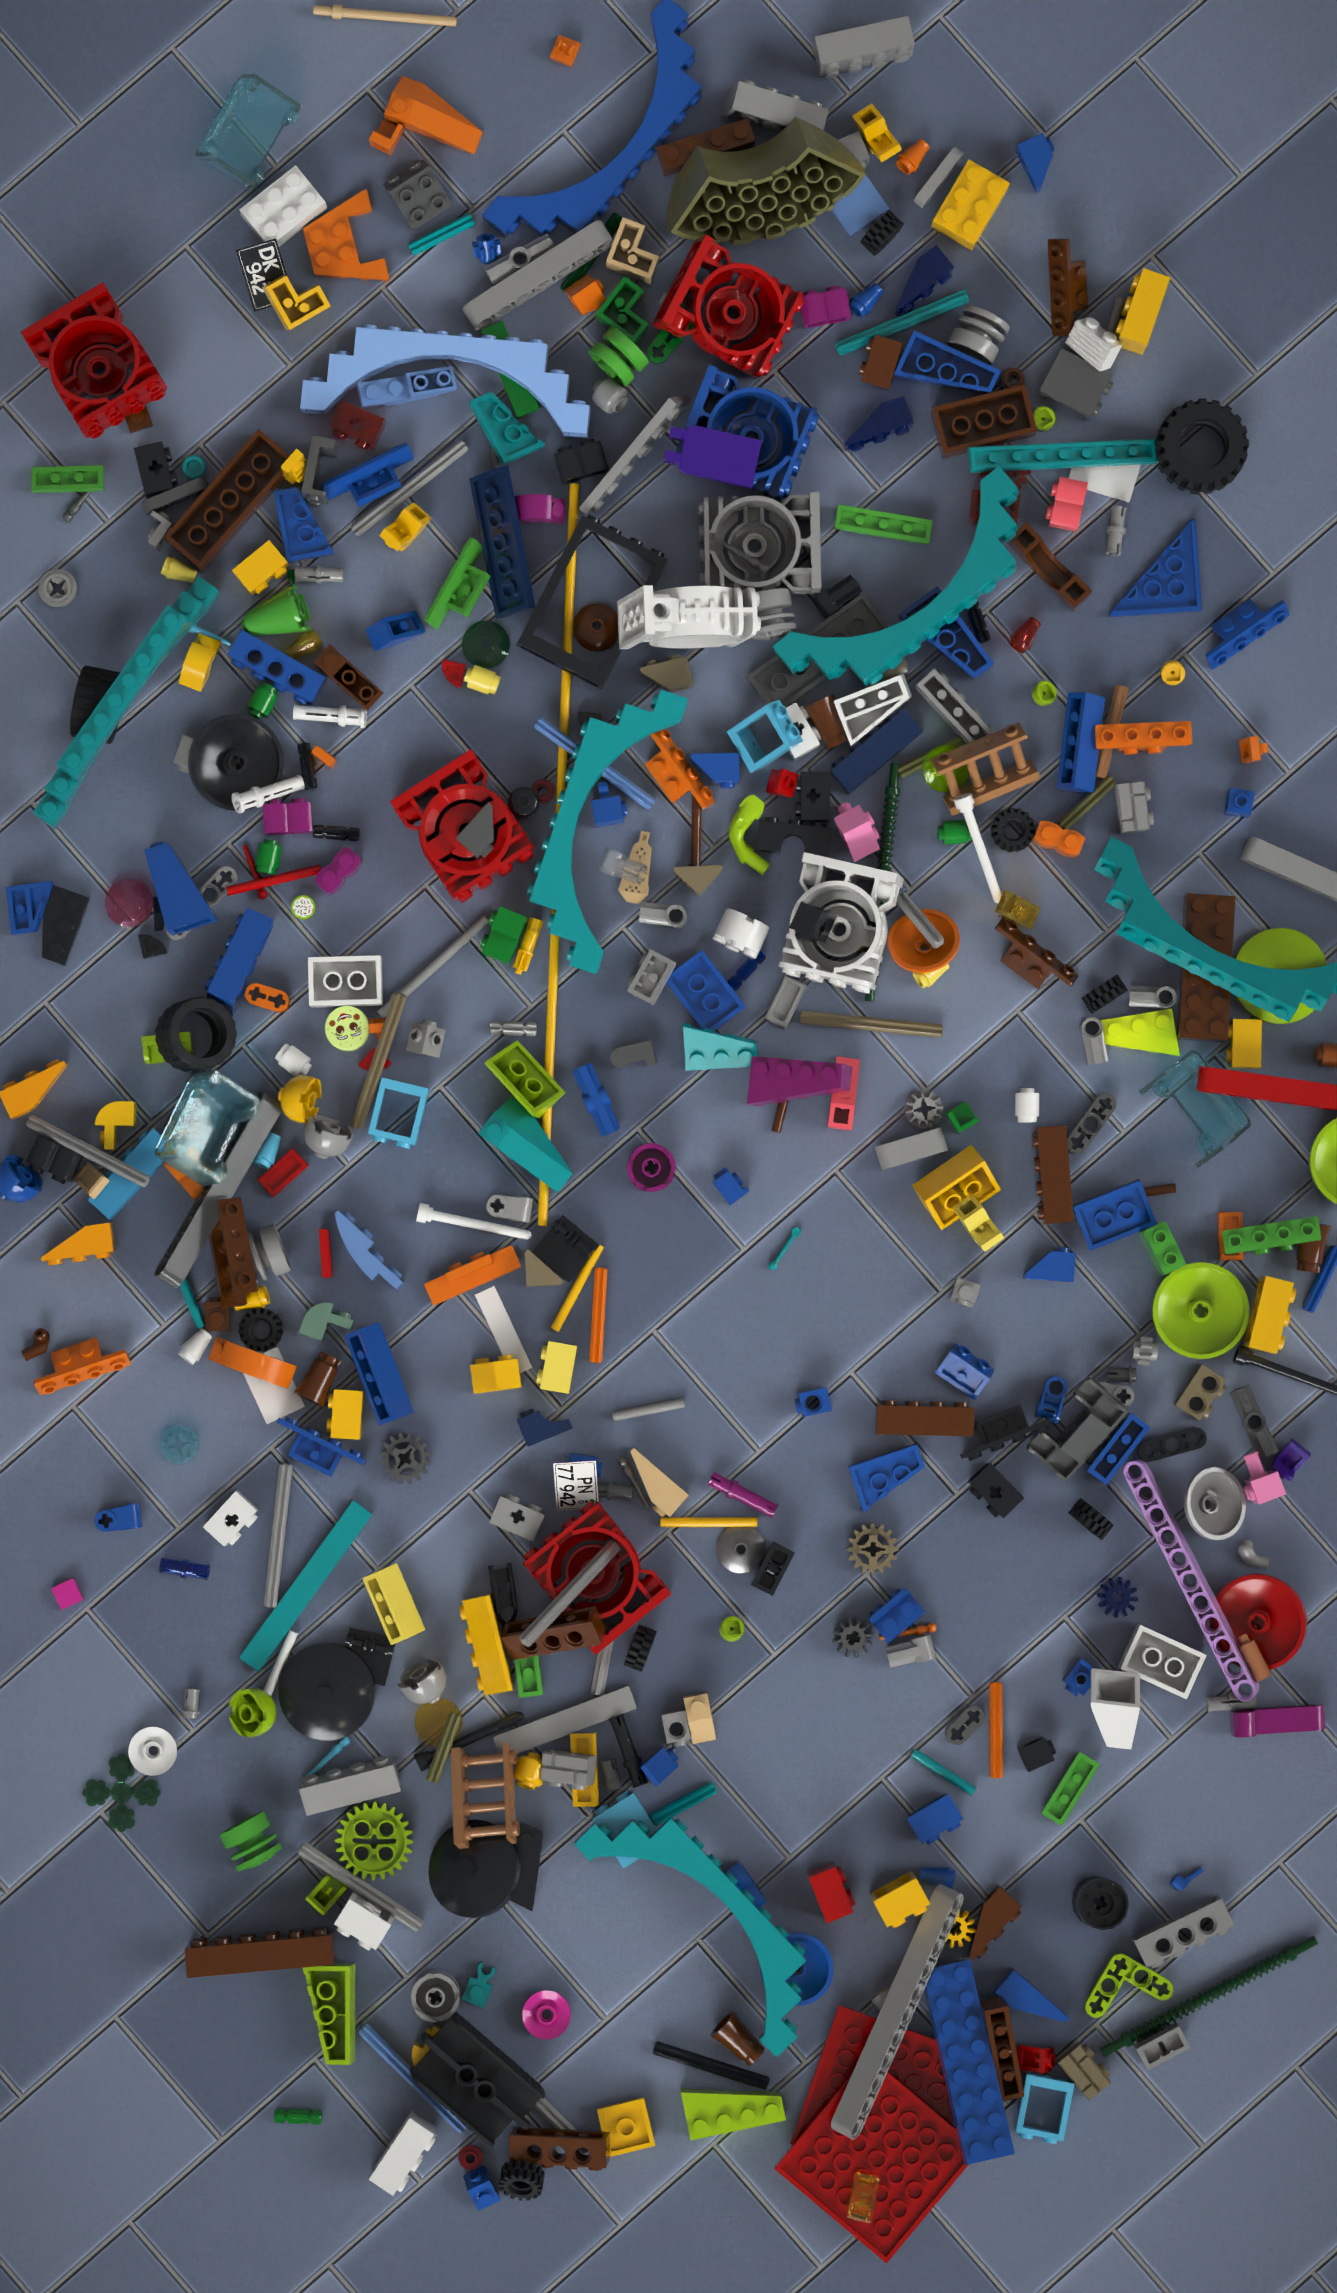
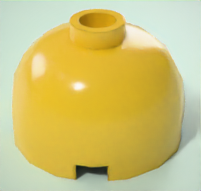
[278,1075,322,1124]

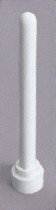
[953,793,1003,904]
[416,1203,531,1240]

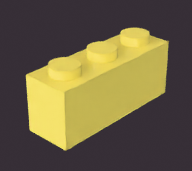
[362,1563,425,1645]

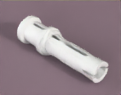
[293,704,367,729]
[232,775,305,814]

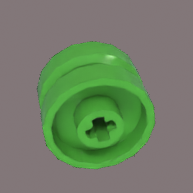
[588,326,649,388]

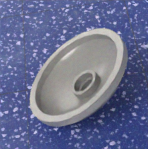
[1184,1467,1246,1540]

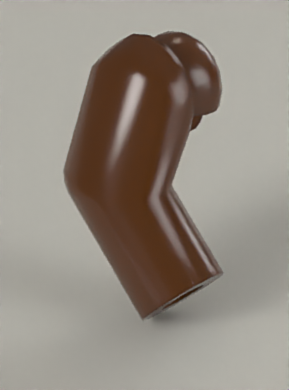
[21,1328,50,1361]

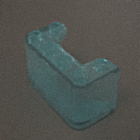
[155,1070,260,1186]

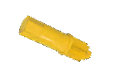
[512,917,543,975]

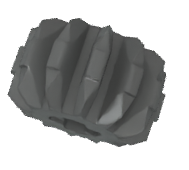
[832,1617,873,1658]

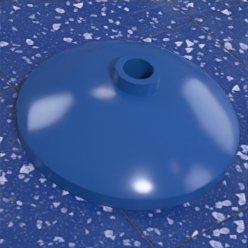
[760,1932,834,2006]

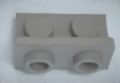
[627,949,677,1006]

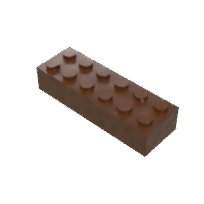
[164,429,290,573]
[1176,893,1236,1042]
[185,1926,337,1978]

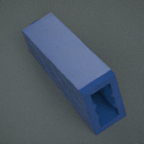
[144,842,218,936]

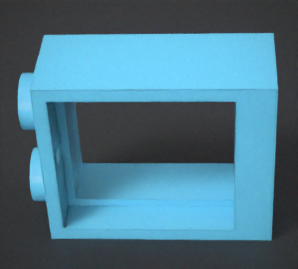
[727,700,803,773]
[368,1077,430,1149]
[1014,2071,1074,2144]

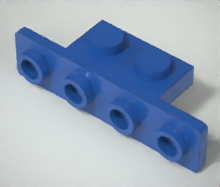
[321,443,414,507]
[1205,598,1289,670]
[277,1416,366,1477]

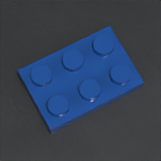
[667,950,746,1032]
[1073,1179,1157,1251]

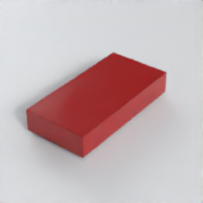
[257,1148,309,1198]
[319,1229,333,1278]

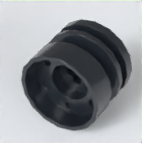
[1072,1876,1129,1930]

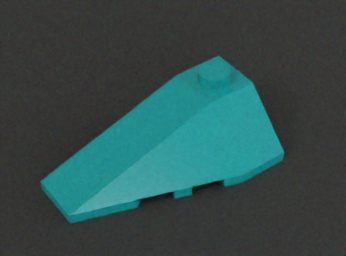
[478,1096,573,1193]

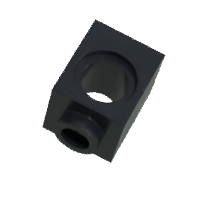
[1017,1736,1056,1772]

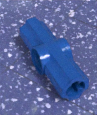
[572,1063,621,1137]

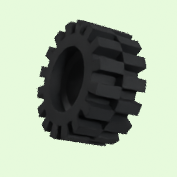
[860,210,904,256]
[991,808,1035,853]
[1082,974,1128,1014]
[238,1308,283,1352]
[1068,1498,1114,1540]
[624,1624,657,1672]
[499,2159,545,2201]

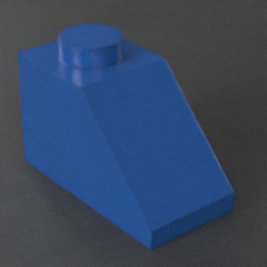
[1015,133,1054,193]
[365,610,425,651]
[691,753,740,789]
[1023,1247,1076,1282]
[640,1746,679,1787]

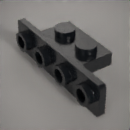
[960,1404,1053,1461]

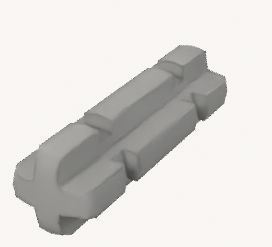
[490,1021,537,1036]

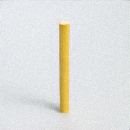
[550,1245,604,1332]
[660,1517,757,1527]

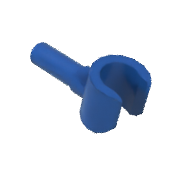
[1170,1867,1204,1890]

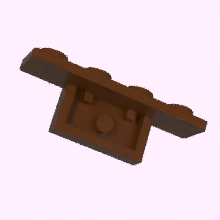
[1048,238,1088,336]
[995,918,1079,989]

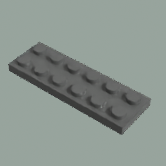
[746,593,888,708]

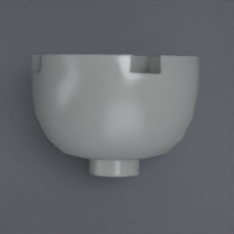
[304,1115,354,1159]
[397,1658,447,1704]

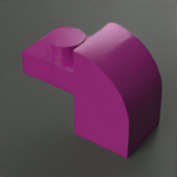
[514,494,565,524]

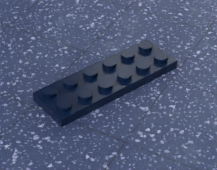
[469,466,535,619]

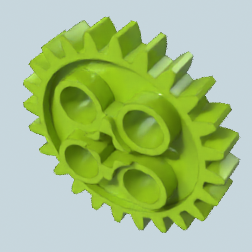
[335,1801,414,1881]

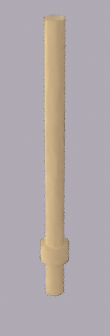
[313,4,457,27]

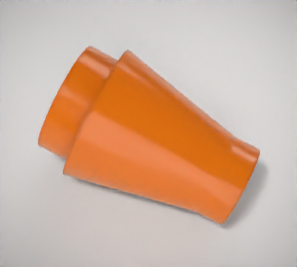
[896,139,929,175]

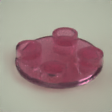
[105,879,153,927]

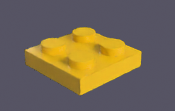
[597,2097,655,2157]

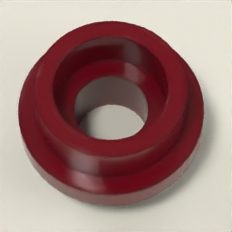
[531,779,555,803]
[458,2145,483,2170]

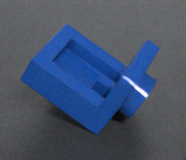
[463,2166,500,2211]

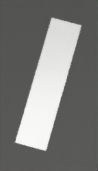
[475,1286,532,1373]

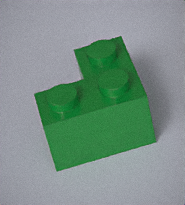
[596,276,649,345]
[480,906,528,965]

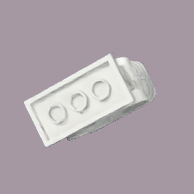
[617,585,761,649]
[779,852,904,994]

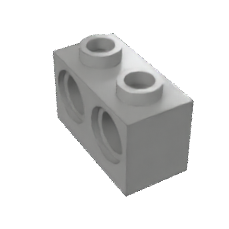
[1133,2023,1190,2071]

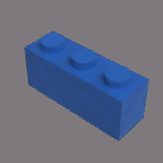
[1085,1412,1151,1485]

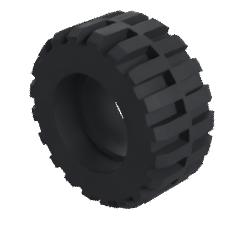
[1155,398,1249,495]

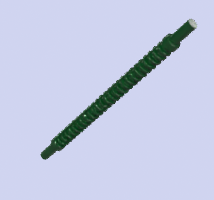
[865,763,900,1002]
[1100,1935,1318,2057]

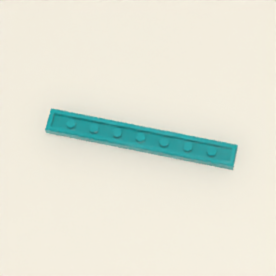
[967,438,1157,473]
[239,1500,373,1672]

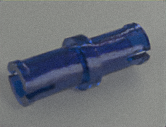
[159,1558,210,1580]

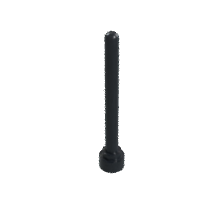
[1233,1345,1337,1395]
[414,1712,524,1772]

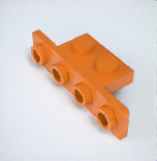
[1095,721,1192,755]
[645,729,716,809]
[424,1246,521,1305]
[33,1337,131,1395]

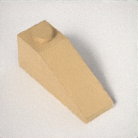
[630,1447,689,1517]

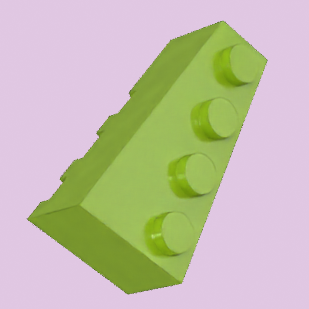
[303,1963,355,2065]
[680,2088,786,2140]

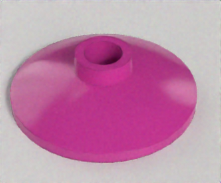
[522,1990,571,2040]

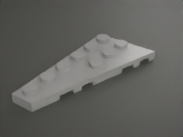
[579,394,691,515]

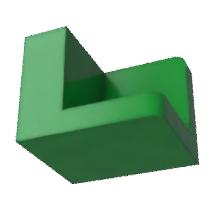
[945,1101,980,1134]

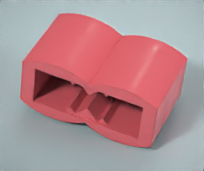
[1045,477,1088,532]

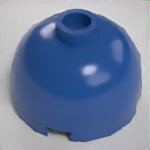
[0,1155,43,1203]

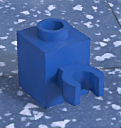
[591,781,628,828]

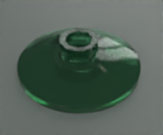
[462,621,510,669]

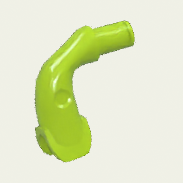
[728,795,770,875]

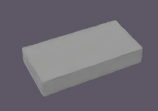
[764,975,807,1029]

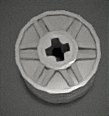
[947,305,1010,366]
[749,588,797,640]
[248,1224,291,1283]

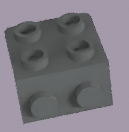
[383,159,451,229]

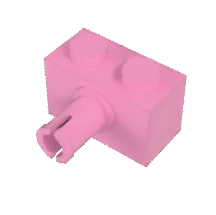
[834,802,880,862]
[1243,1451,1286,1504]

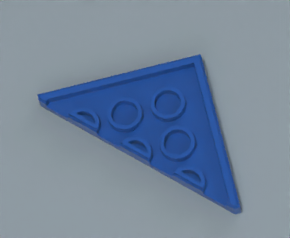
[1109,519,1202,617]

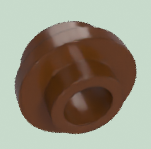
[1000,368,1024,389]

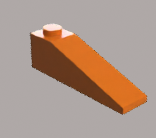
[384,76,483,155]

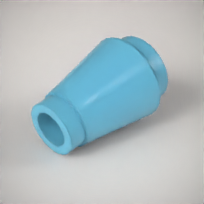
[253,1132,281,1170]

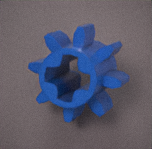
[472,234,502,264]

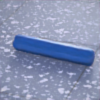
[1302,1245,1337,1313]

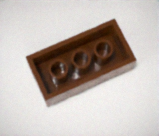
[930,384,1037,459]

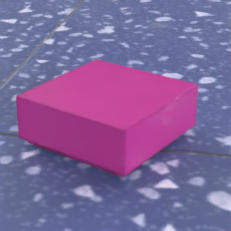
[51,1578,84,1610]

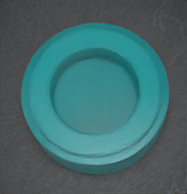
[182,455,206,480]

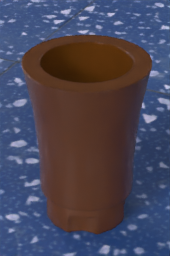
[804,694,848,749]
[1296,1223,1331,1273]
[294,1351,341,1407]
[710,2011,765,2066]

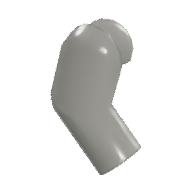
[1238,1539,1269,1569]

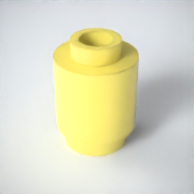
[464,665,501,695]

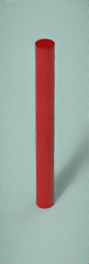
[226,864,321,896]

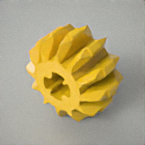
[945,1910,975,1948]

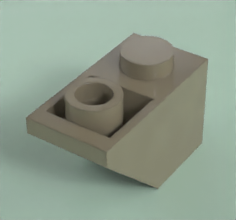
[640,654,694,693]

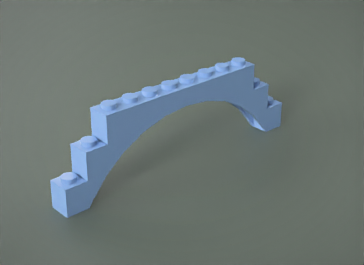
[300,324,591,438]

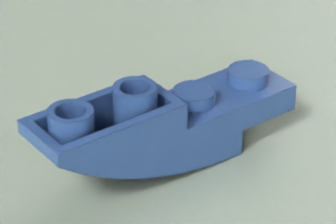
[356,366,457,409]
[335,1210,404,1290]

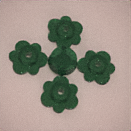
[82,1753,161,1832]

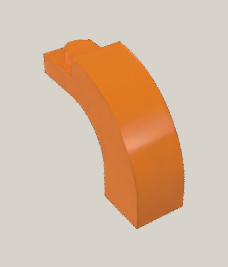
[208,1336,297,1389]

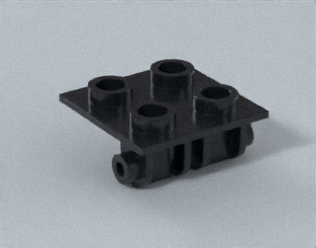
[532,1215,600,1282]
[345,1627,396,1686]

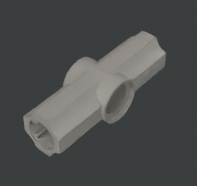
[484,234,554,286]

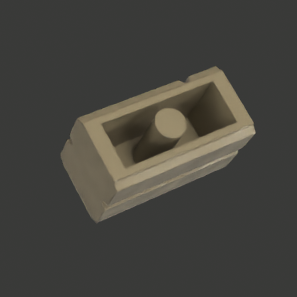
[1056,2041,1111,2101]

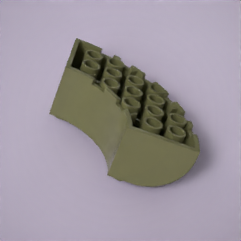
[667,117,866,245]

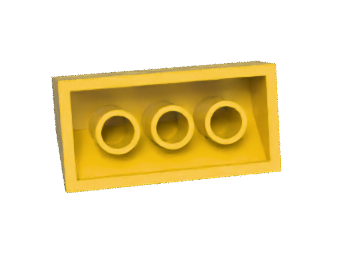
[459,1593,514,1695]

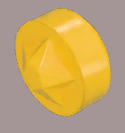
[1160,660,1185,685]

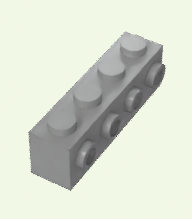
[915,669,996,744]
[299,1756,401,1816]

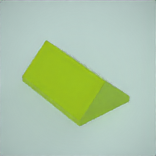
[484,1040,566,1118]

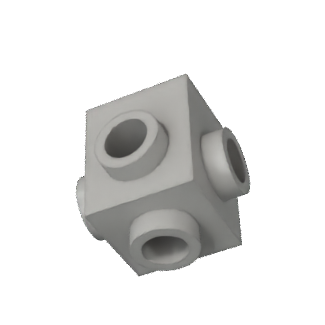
[406,1020,445,1058]

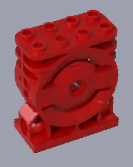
[652,235,805,380]
[21,282,167,439]
[390,749,535,903]
[523,1501,671,1655]

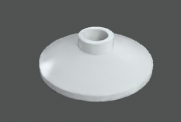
[128,1727,177,1776]

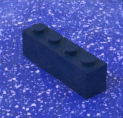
[830,709,923,795]

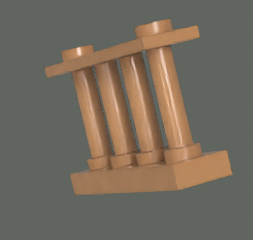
[930,722,1040,816]
[451,1742,520,1849]

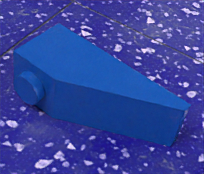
[993,1968,1069,2022]

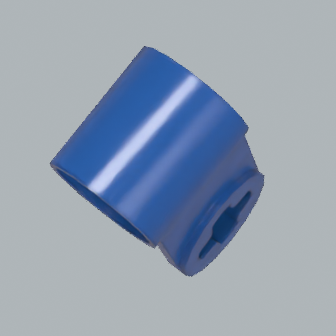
[1034,1375,1067,1424]
[95,1503,143,1532]

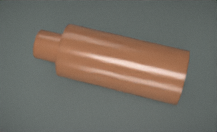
[1238,1633,1272,1682]

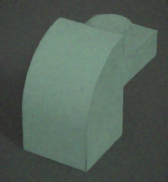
[299,1303,355,1341]

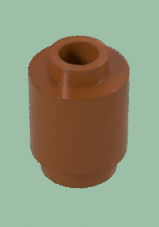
[1314,1042,1337,1068]

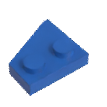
[6,881,53,935]

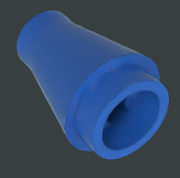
[849,283,883,318]
[919,1867,956,1889]

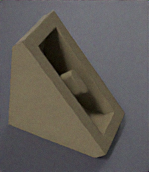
[674,865,722,897]
[525,1249,564,1287]

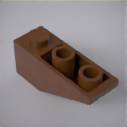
[314,645,384,711]
[967,1884,1022,1961]

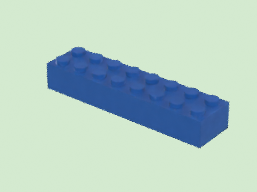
[924,1960,1015,2165]

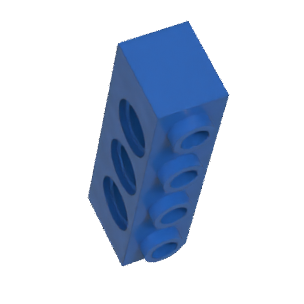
[227,630,327,705]

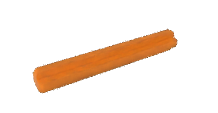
[589,1267,608,1363]
[989,1682,1003,1778]

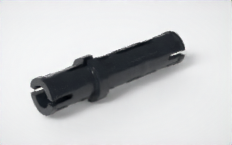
[609,1714,648,1788]

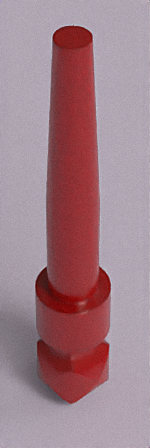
[243,845,268,900]

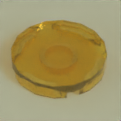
[414,1698,463,1746]

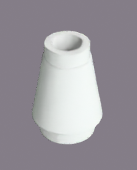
[178,1328,212,1365]

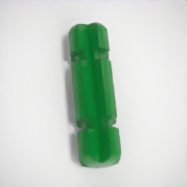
[274,2109,322,2125]

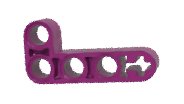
[1230,1705,1325,1738]

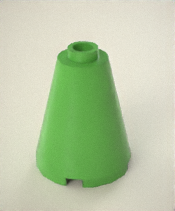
[241,584,311,636]

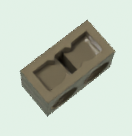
[1173,1364,1226,1421]

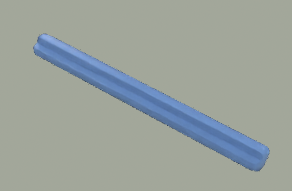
[534,717,655,810]
[358,2023,467,2133]

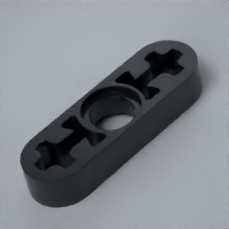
[1137,1427,1207,1462]

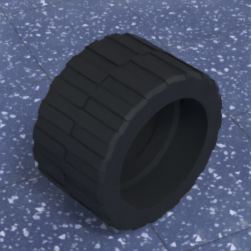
[70,665,120,744]
[155,996,237,1072]

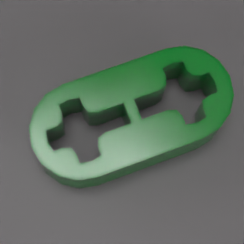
[647,329,684,365]

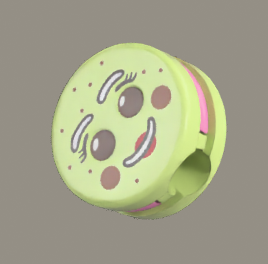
[325,1006,370,1051]

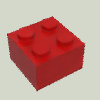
[807,1862,856,1923]

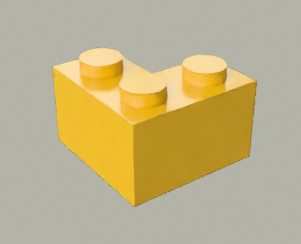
[262,275,331,330]
[470,1354,522,1394]

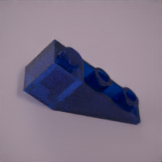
[894,245,954,316]
[844,396,914,452]

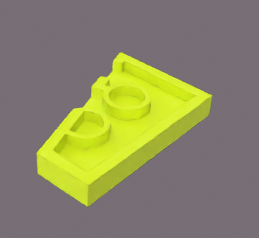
[1101,1008,1180,1056]

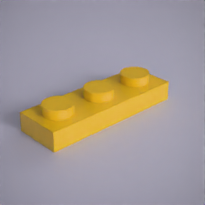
[281,448,307,486]
[570,1733,599,1807]

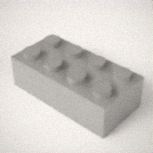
[813,16,915,78]

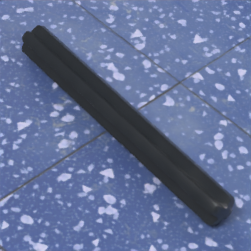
[653,2042,770,2090]

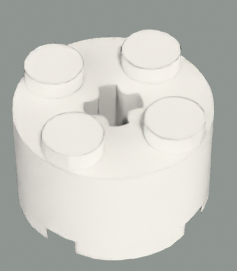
[712,908,769,959]

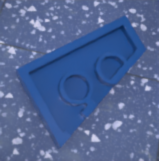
[274,487,334,563]
[848,1443,925,1513]

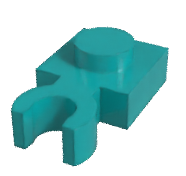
[462,1961,496,2008]

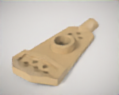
[618,831,652,904]

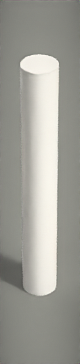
[263,1630,298,1696]

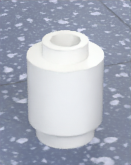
[275,1043,312,1077]
[1015,1088,1039,1123]

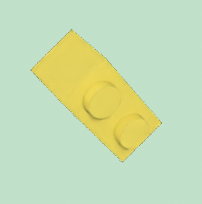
[536,1341,577,1394]

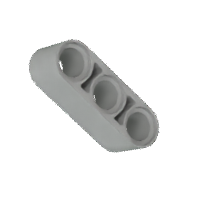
[875,1128,948,1171]

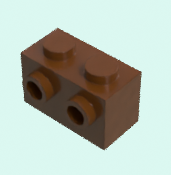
[858,335,904,390]

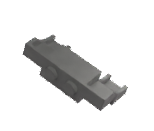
[1026,1375,1129,1482]

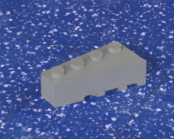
[720,80,829,131]

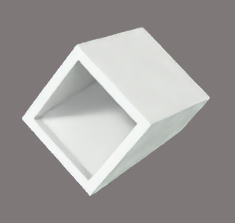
[1091,1668,1140,1749]

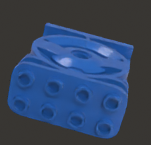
[675,364,819,502]

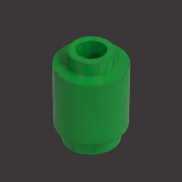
[246,682,279,720]
[937,820,972,845]
[255,839,282,875]

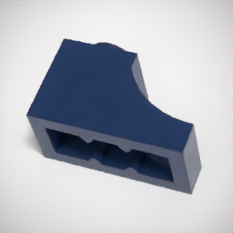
[517,1408,573,1447]

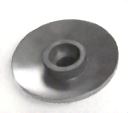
[717,1527,765,1573]

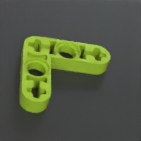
[1084,1952,1173,2018]

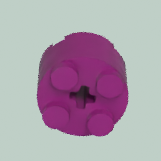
[627,1143,676,1193]

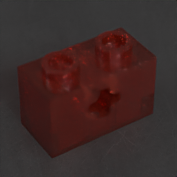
[329,400,386,450]

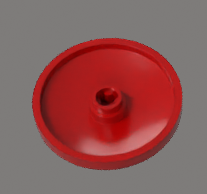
[1210,1573,1307,1670]

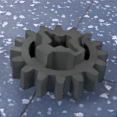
[379,1432,431,1484]

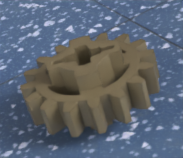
[846,1522,899,1575]

